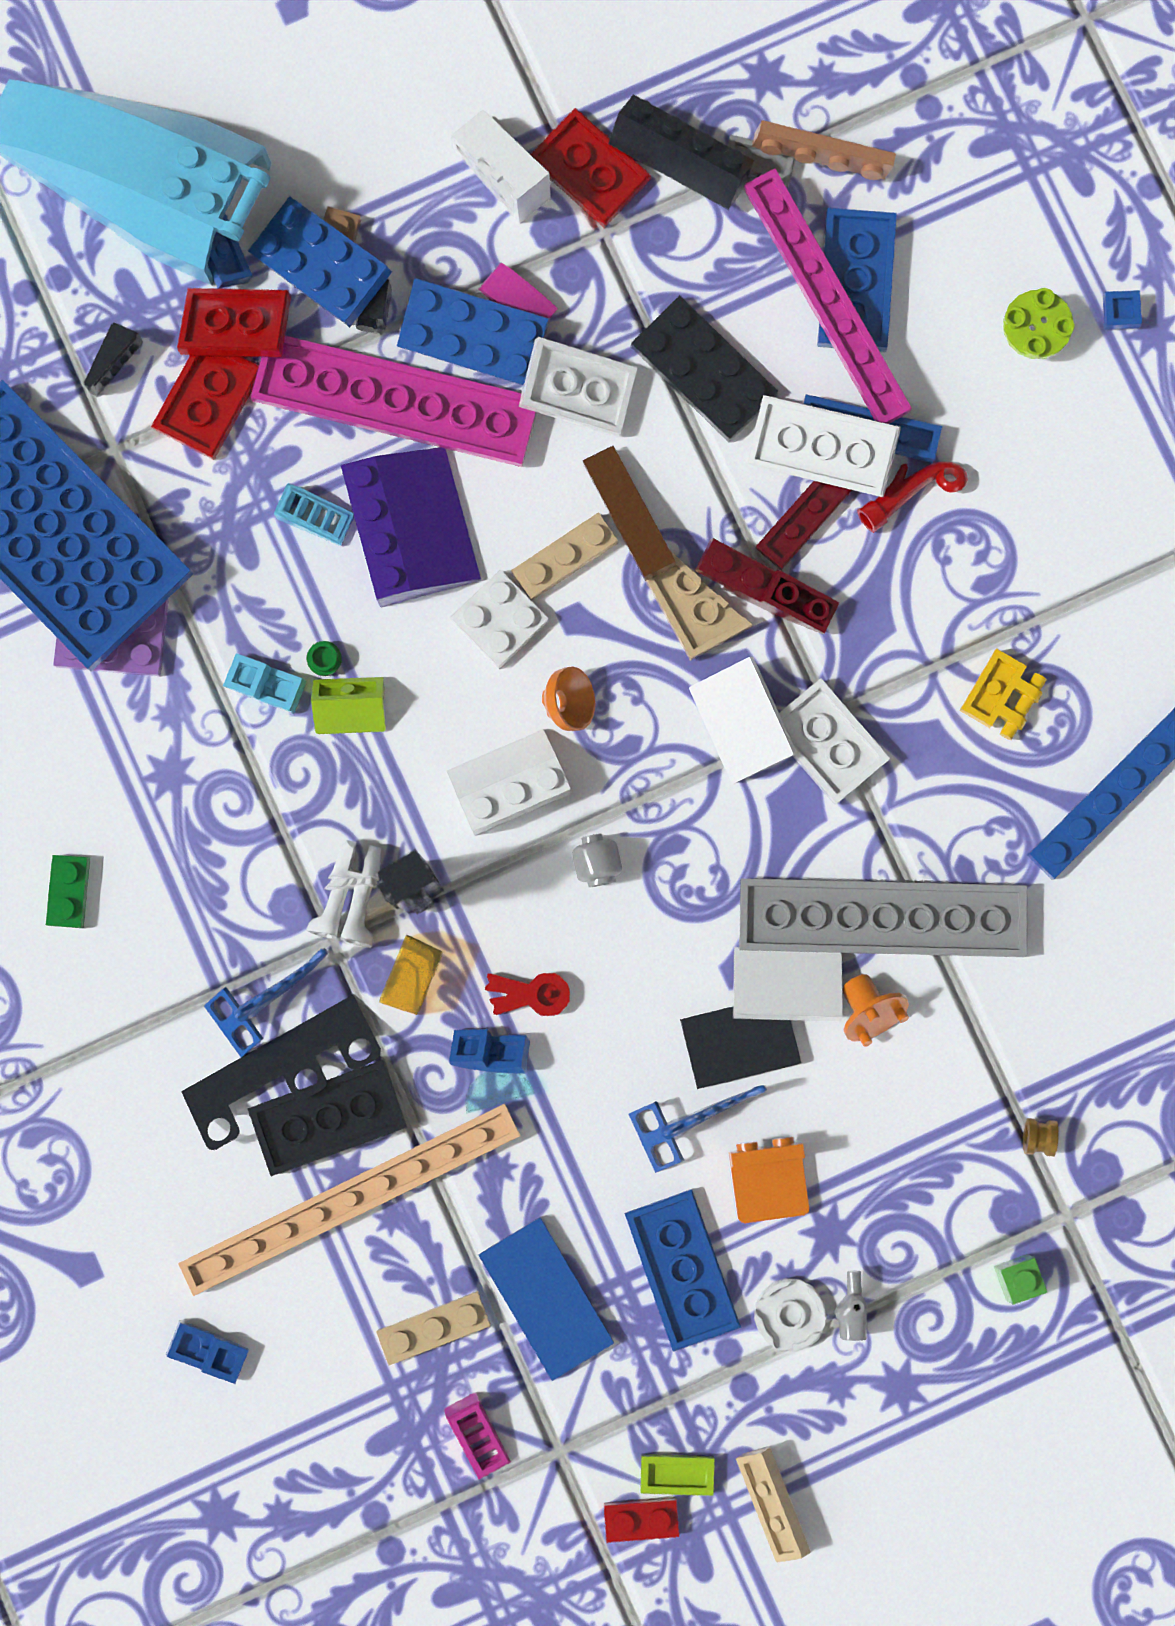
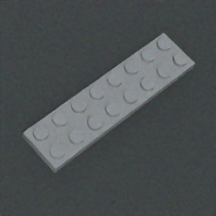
[739,878,1027,958]

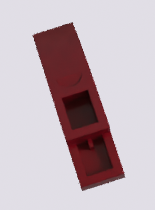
[695,538,840,634]

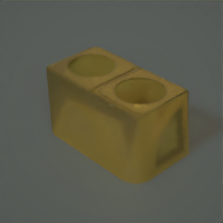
[379,934,444,1015]

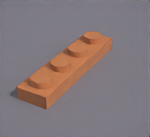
[752,120,896,180]

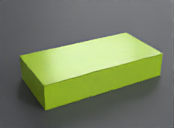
[640,1454,714,1496]

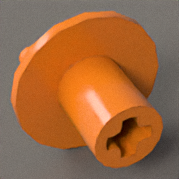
[842,974,909,1047]

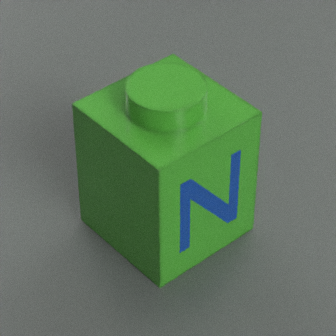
[993,1254,1048,1305]

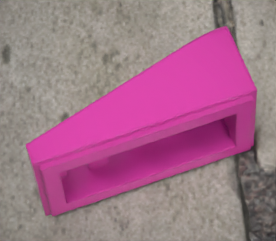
[444,1392,511,1479]

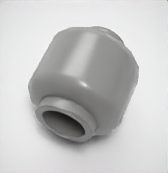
[572,833,622,888]

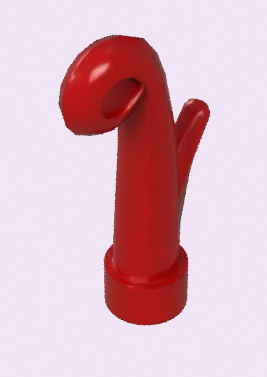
[857,461,968,533]

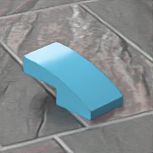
[223,653,307,714]

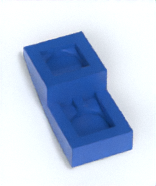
[449,1029,530,1074]
[166,1320,249,1384]

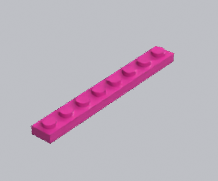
[744,168,912,424]

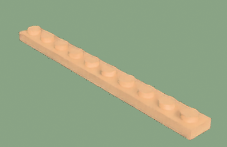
[178,1104,521,1296]

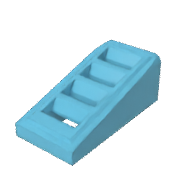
[274,483,354,546]

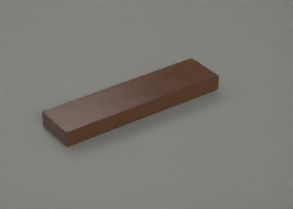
[582,445,677,581]

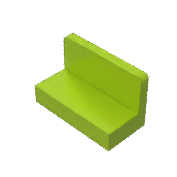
[311,677,386,734]

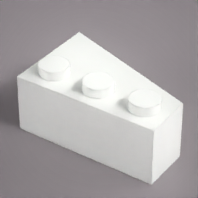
[451,109,551,224]

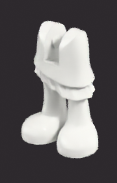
[306,840,381,948]

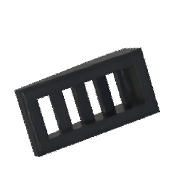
[84,322,143,397]

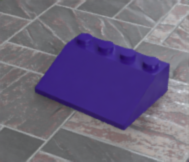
[340,447,481,608]

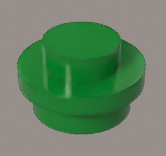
[306,641,342,676]

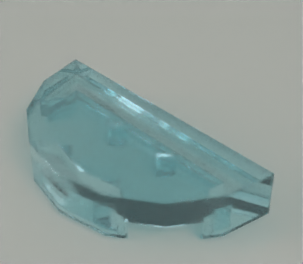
[465,1072,536,1114]

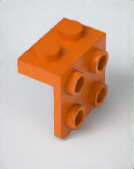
[728,1137,809,1223]

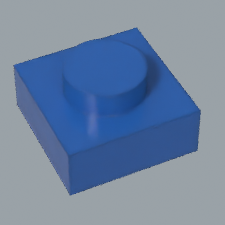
[1102,290,1142,330]

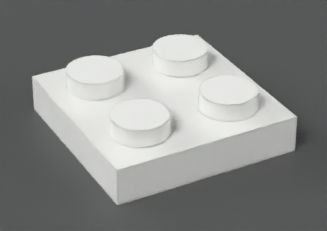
[449,569,549,669]

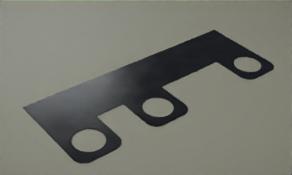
[181,995,381,1150]

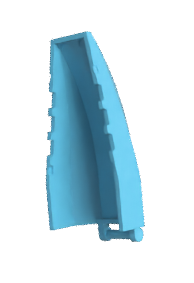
[0,79,272,286]

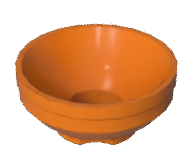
[542,666,595,731]

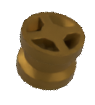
[1023,1118,1059,1157]

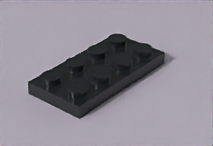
[630,295,779,443]
[247,1060,408,1177]

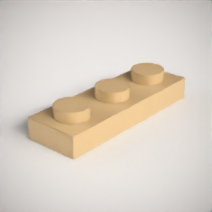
[511,512,618,601]
[376,1291,491,1366]
[736,1448,811,1563]

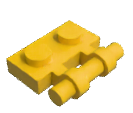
[959,648,1047,741]

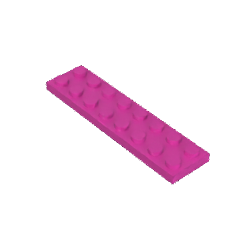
[251,336,536,467]

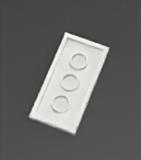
[747,395,901,497]

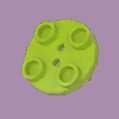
[1003,288,1075,359]

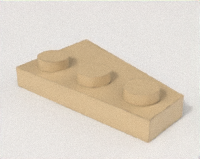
[645,552,752,661]

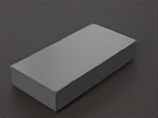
[728,134,795,187]

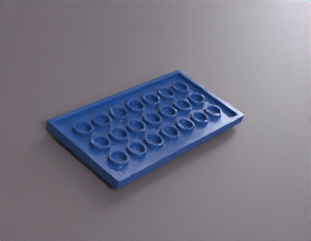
[0,379,193,672]

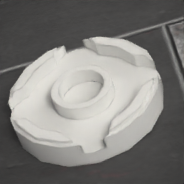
[754,1278,827,1352]

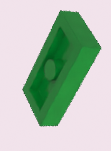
[45,855,90,929]

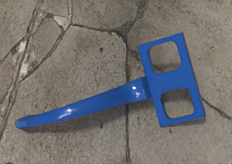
[204,948,329,1057]
[628,1085,767,1173]

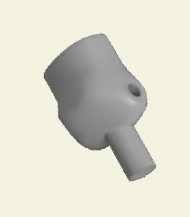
[834,1270,867,1341]

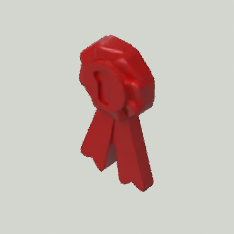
[484,973,570,1016]

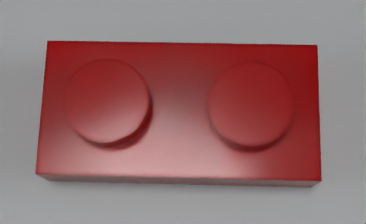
[604,1497,679,1543]

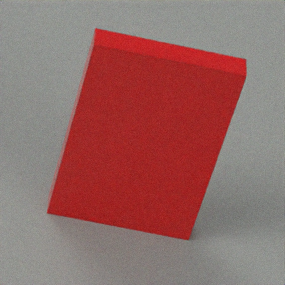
[530,107,651,228]
[177,288,291,357]
[151,355,259,461]

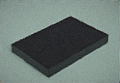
[680,1006,802,1089]

